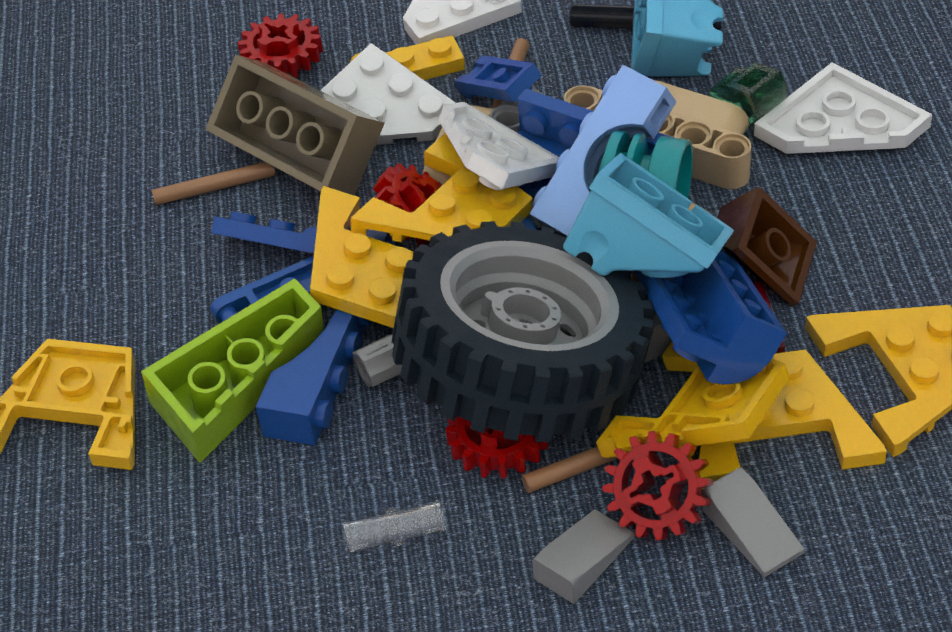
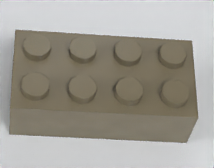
[205,54,384,195]

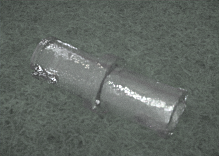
[343,500,447,553]

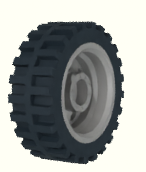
[391,221,655,442]

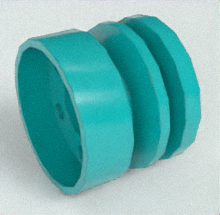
[599,130,693,199]

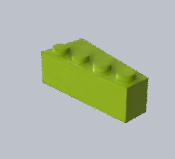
[141,278,324,463]

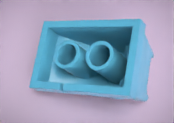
[631,0,724,77]
[563,153,734,278]

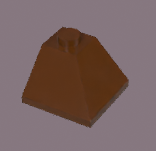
[717,186,817,306]

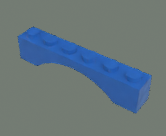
[256,225,402,446]

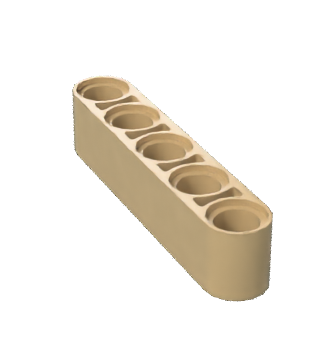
[564,85,752,189]

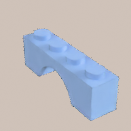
[530,65,676,238]

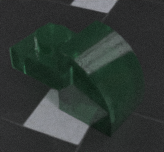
[709,62,787,126]

